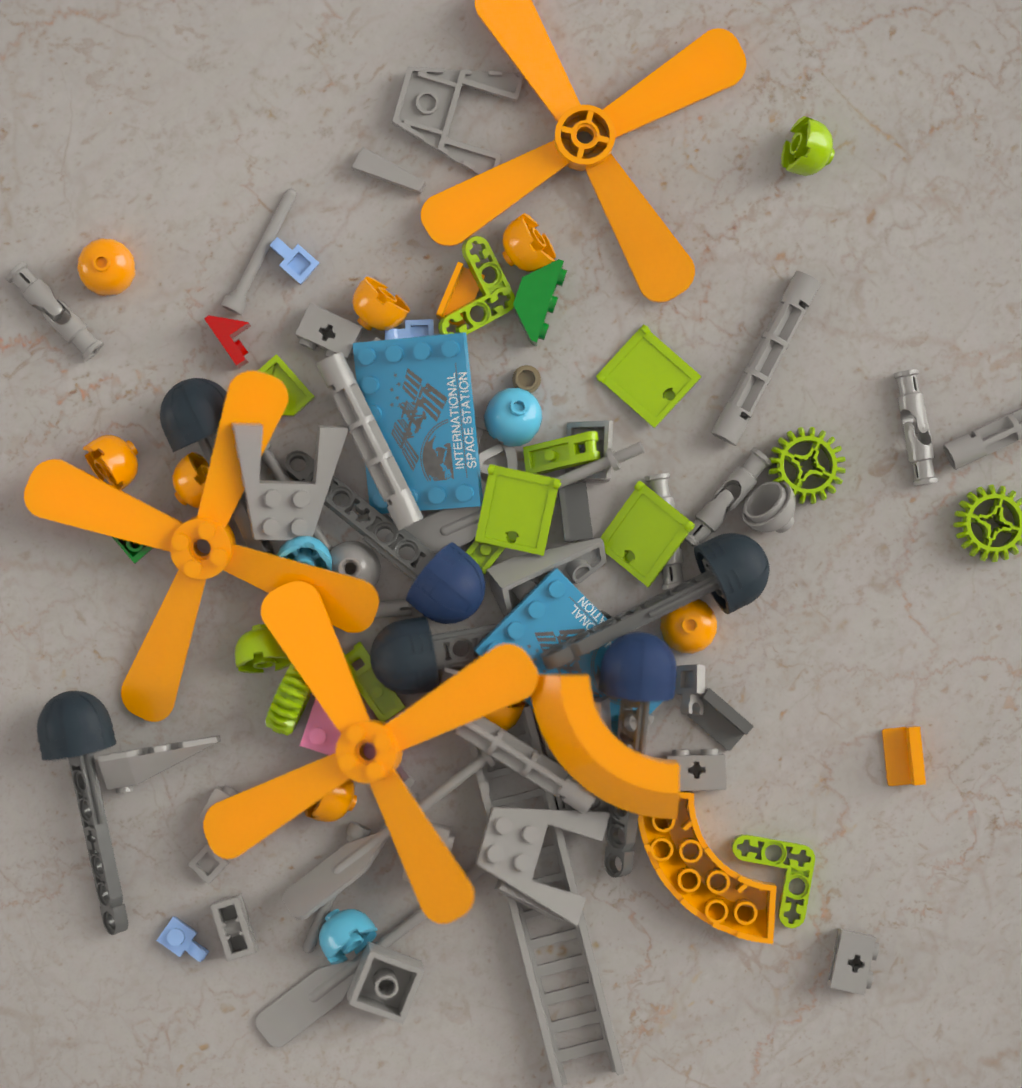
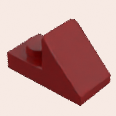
[204,315,251,369]

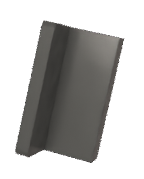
[558,482,593,543]
[687,688,754,751]

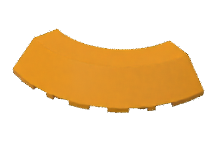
[531,673,680,819]
[638,791,776,944]

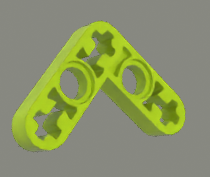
[438,236,515,335]
[732,834,815,928]

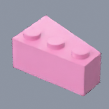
[300,698,376,759]

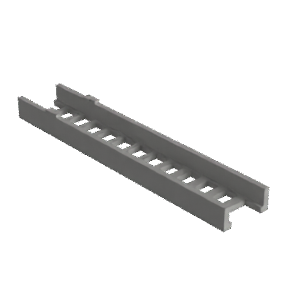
[468,706,624,1088]

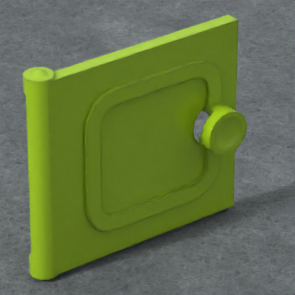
[595,324,702,429]
[475,464,561,556]
[600,481,695,587]

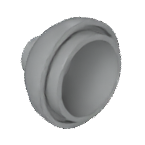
[742,481,796,533]
[330,541,381,587]

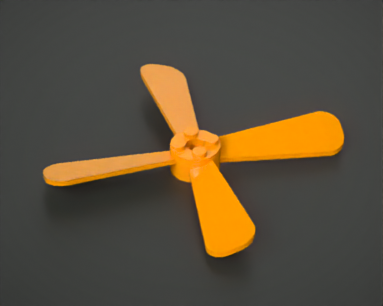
[421,0,746,303]
[24,370,379,722]
[203,581,539,924]

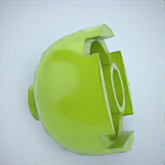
[781,116,835,176]
[235,624,292,673]

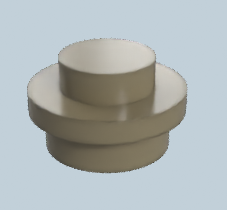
[512,365,541,393]

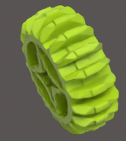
[768,427,846,504]
[953,484,1022,562]
[265,663,312,736]

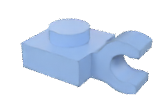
[270,237,320,285]
[385,319,434,340]
[156,916,210,962]

